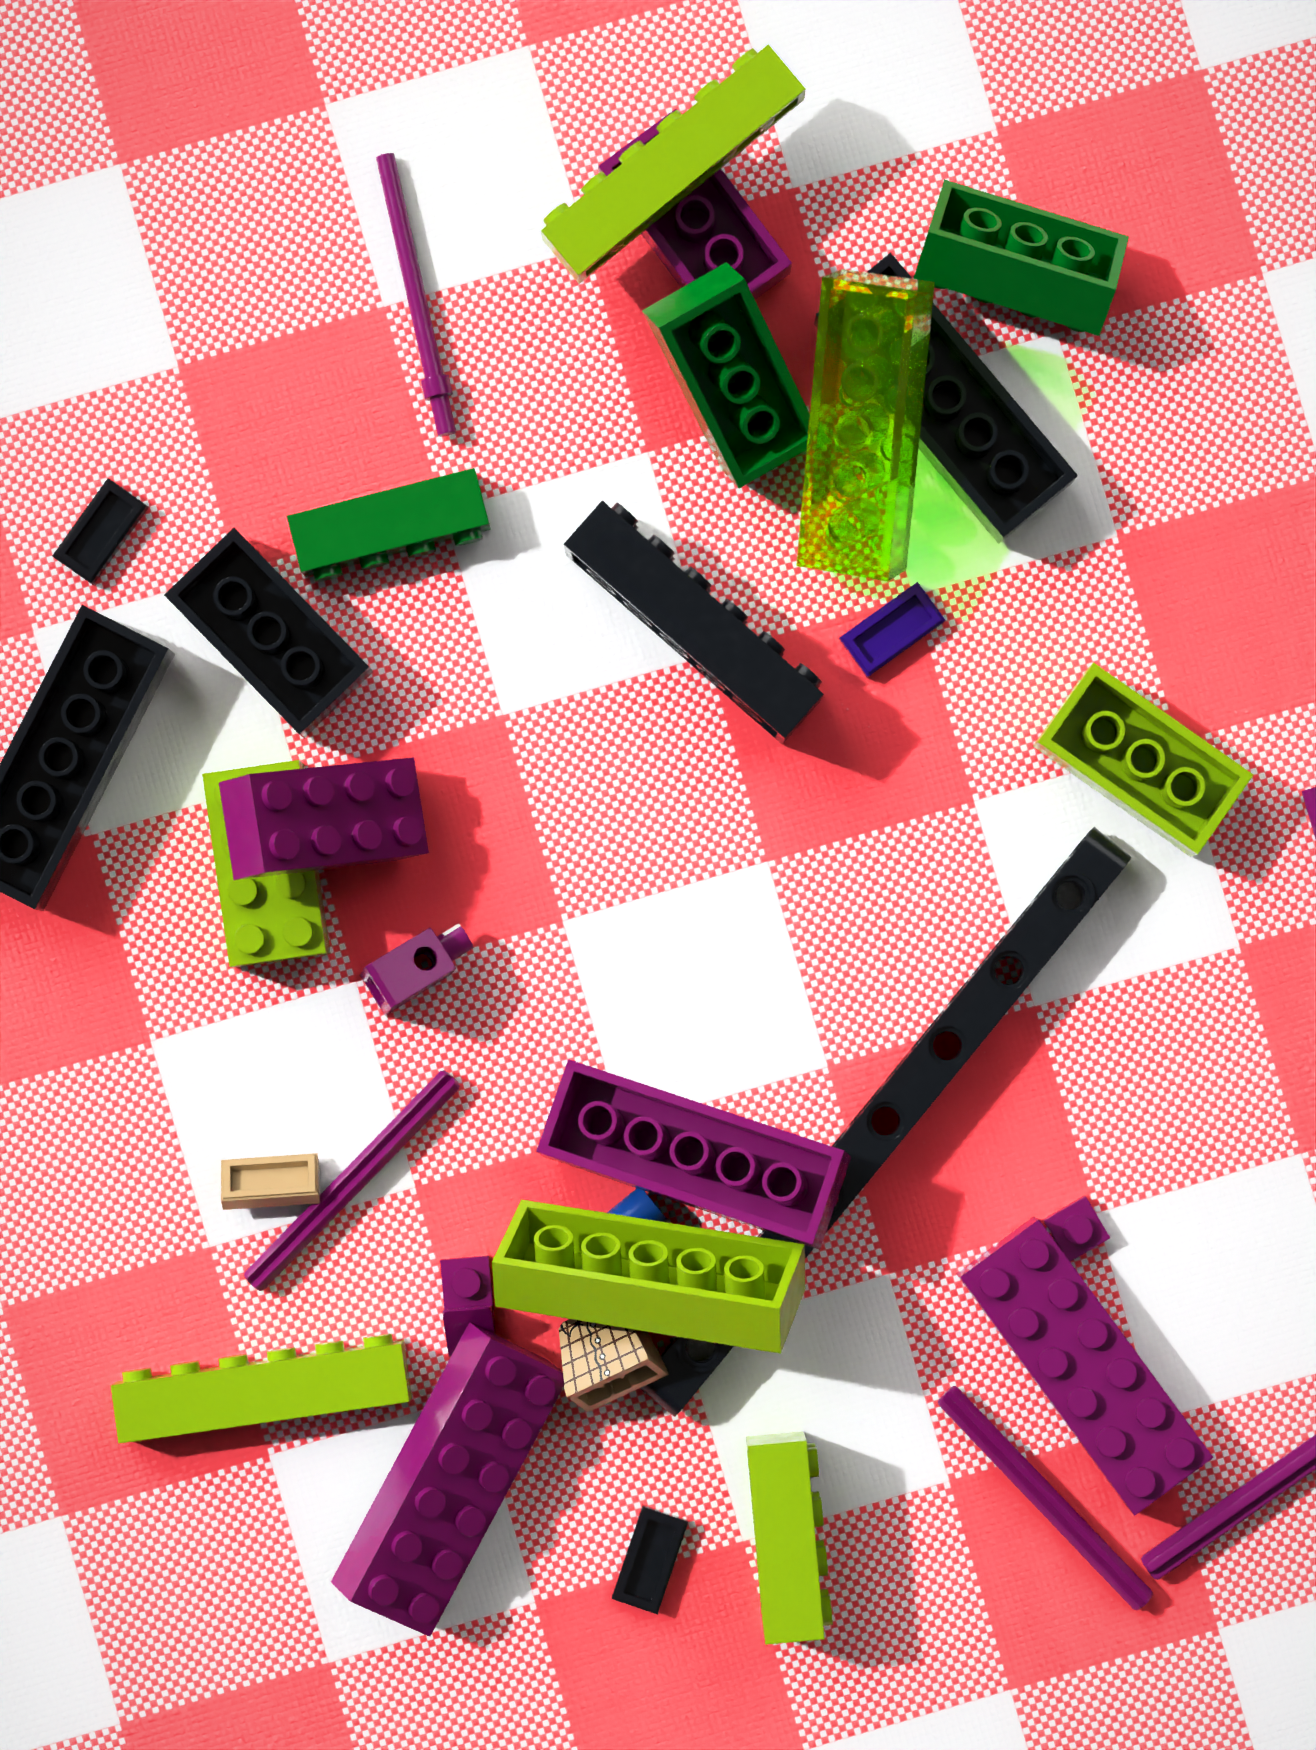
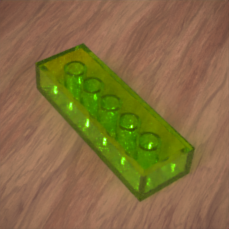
[796,269,935,582]

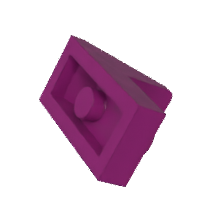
[440,1255,496,1357]

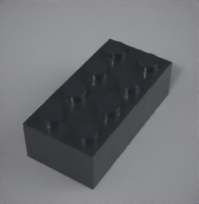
[164,528,373,739]

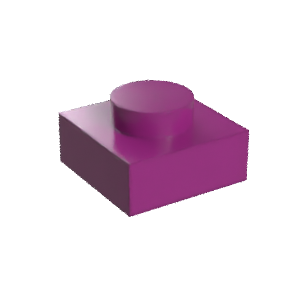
[1043,1196,1110,1262]

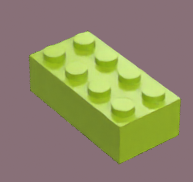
[1033,662,1254,857]
[202,760,331,968]
[746,1431,833,1645]

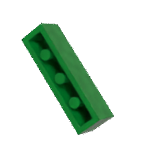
[287,468,491,582]

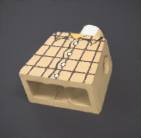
[559,1319,669,1412]

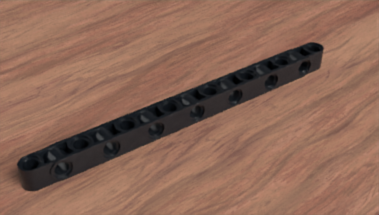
[640,826,1132,1417]

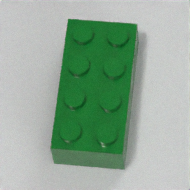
[913,179,1129,336]
[642,262,823,489]

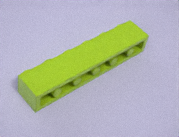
[541,44,806,284]
[110,1333,412,1444]

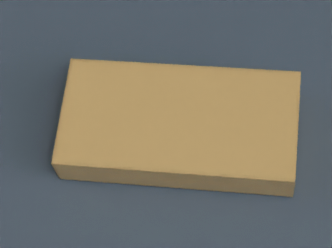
[221,1153,320,1210]

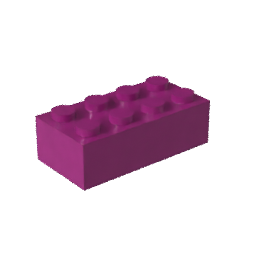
[598,109,792,300]
[219,757,429,880]

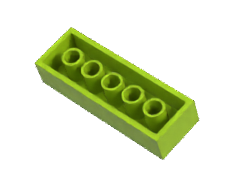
[492,1199,806,1354]

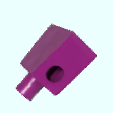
[360,923,474,1016]

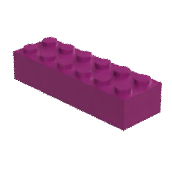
[536,1059,851,1250]
[956,1217,1214,1516]
[331,1322,564,1637]

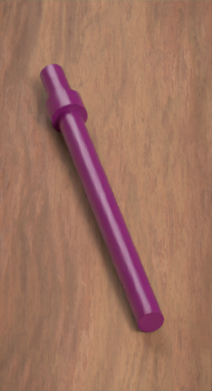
[376,153,456,437]

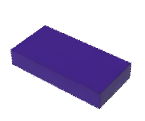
[839,581,946,678]

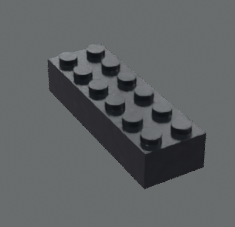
[814,252,1078,544]
[563,500,824,745]
[0,605,175,911]

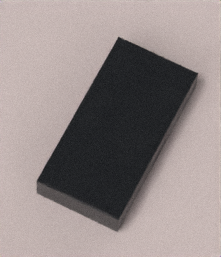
[52,478,149,585]
[611,1504,688,1615]

